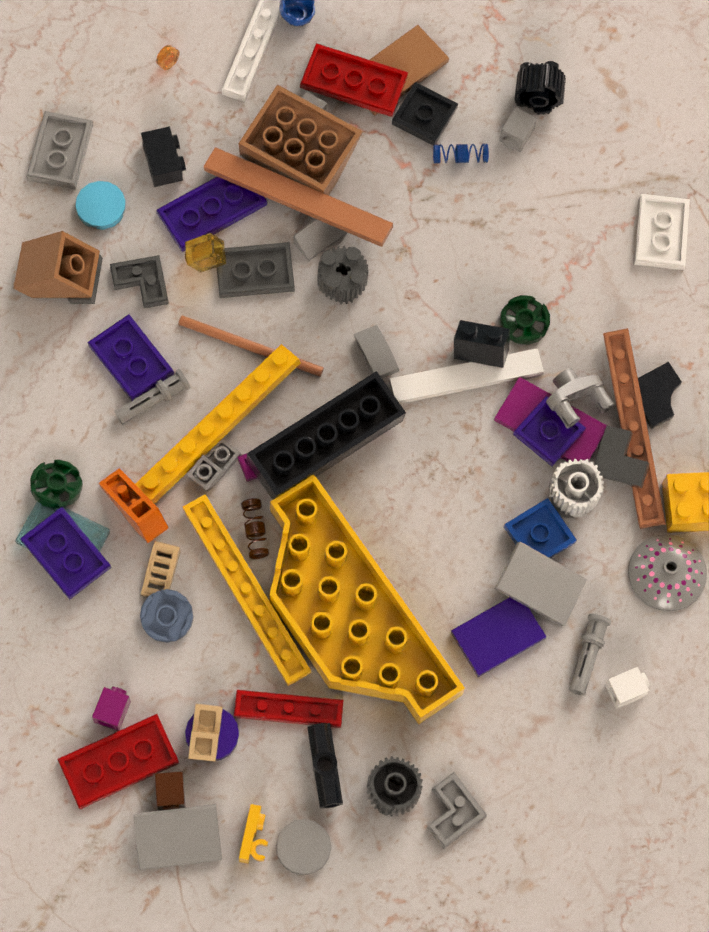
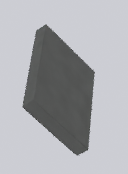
[215,242,295,298]

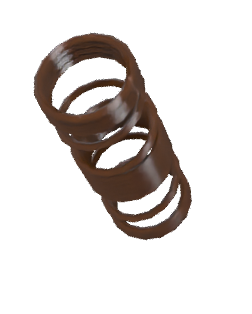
[241,498,269,559]

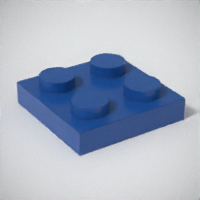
[504,498,577,559]

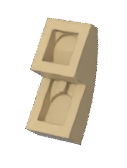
[188,703,223,762]

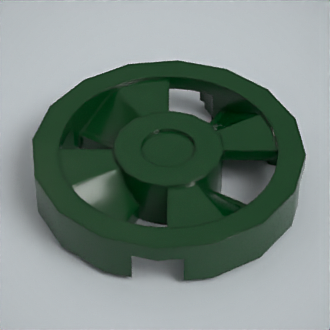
[500,295,550,345]
[30,459,83,509]

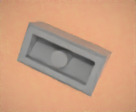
[293,219,348,261]

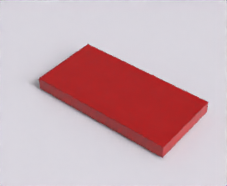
[300,43,408,117]
[57,714,180,809]

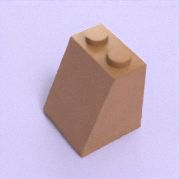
[13,231,100,298]

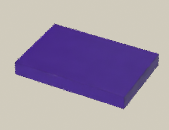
[88,314,174,401]
[20,507,112,600]
[451,597,546,677]

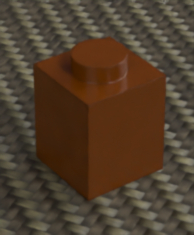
[155,771,186,811]

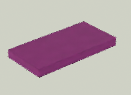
[494,377,607,462]

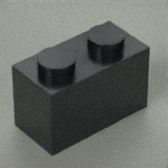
[141,126,186,187]
[454,320,510,368]

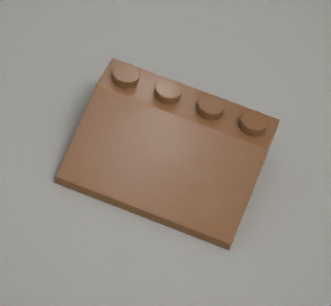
[238,84,363,195]

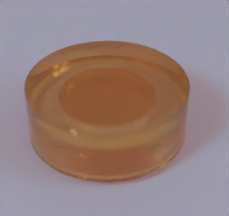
[156,45,180,70]

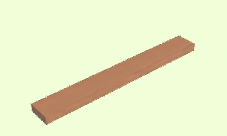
[203,147,393,247]
[603,328,666,529]

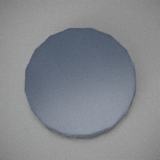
[140,589,194,643]

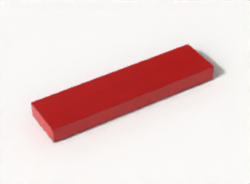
[234,690,344,728]

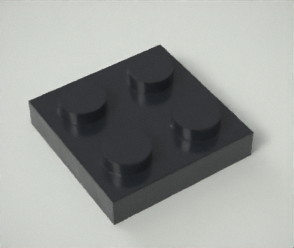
[392,82,458,145]

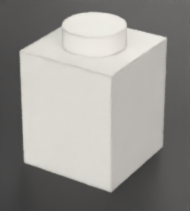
[605,667,650,709]

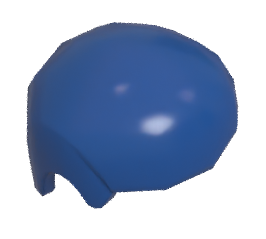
[279,0,315,26]

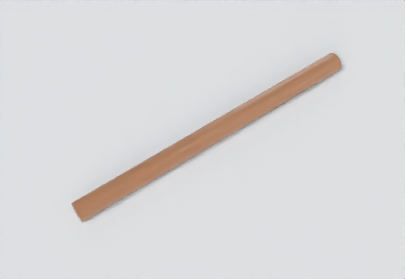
[178,315,324,377]

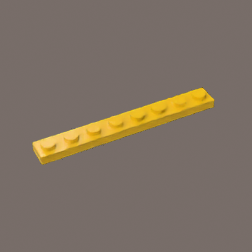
[135,344,301,504]
[183,494,311,686]

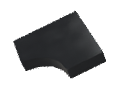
[638,361,682,429]

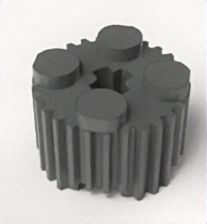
[317,246,369,304]
[367,756,423,816]

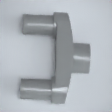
[546,368,615,428]

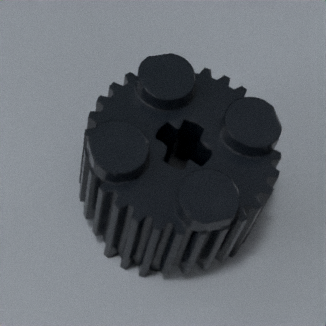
[514,61,566,115]

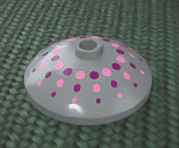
[628,534,707,611]

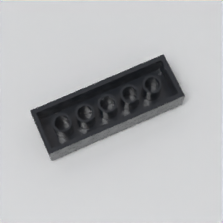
[246,371,406,500]

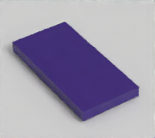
[156,177,267,252]

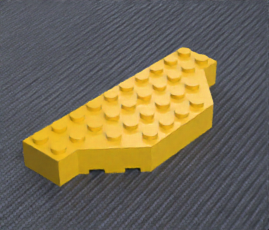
[270,474,465,725]

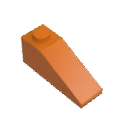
[99,468,169,543]

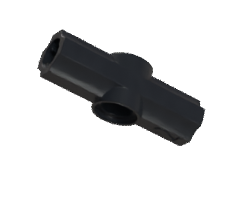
[307,723,343,809]

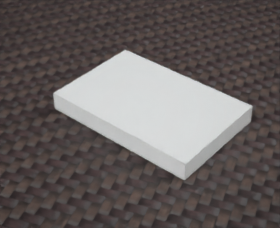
[634,194,690,270]

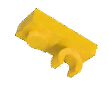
[239,804,268,864]

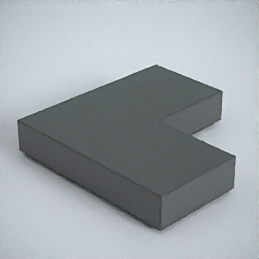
[110,255,169,308]
[594,425,650,488]

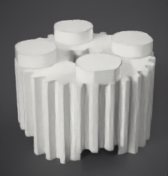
[549,459,604,517]

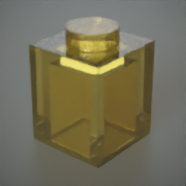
[185,233,226,272]

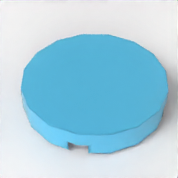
[75,181,126,230]

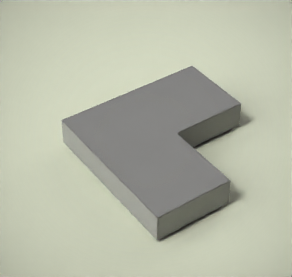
[427,772,487,849]

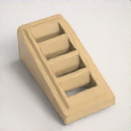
[141,541,181,597]

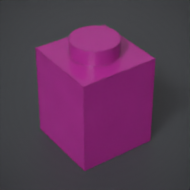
[92,686,131,731]

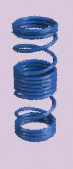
[433,143,489,164]

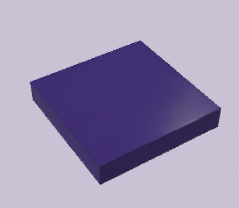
[513,396,586,467]

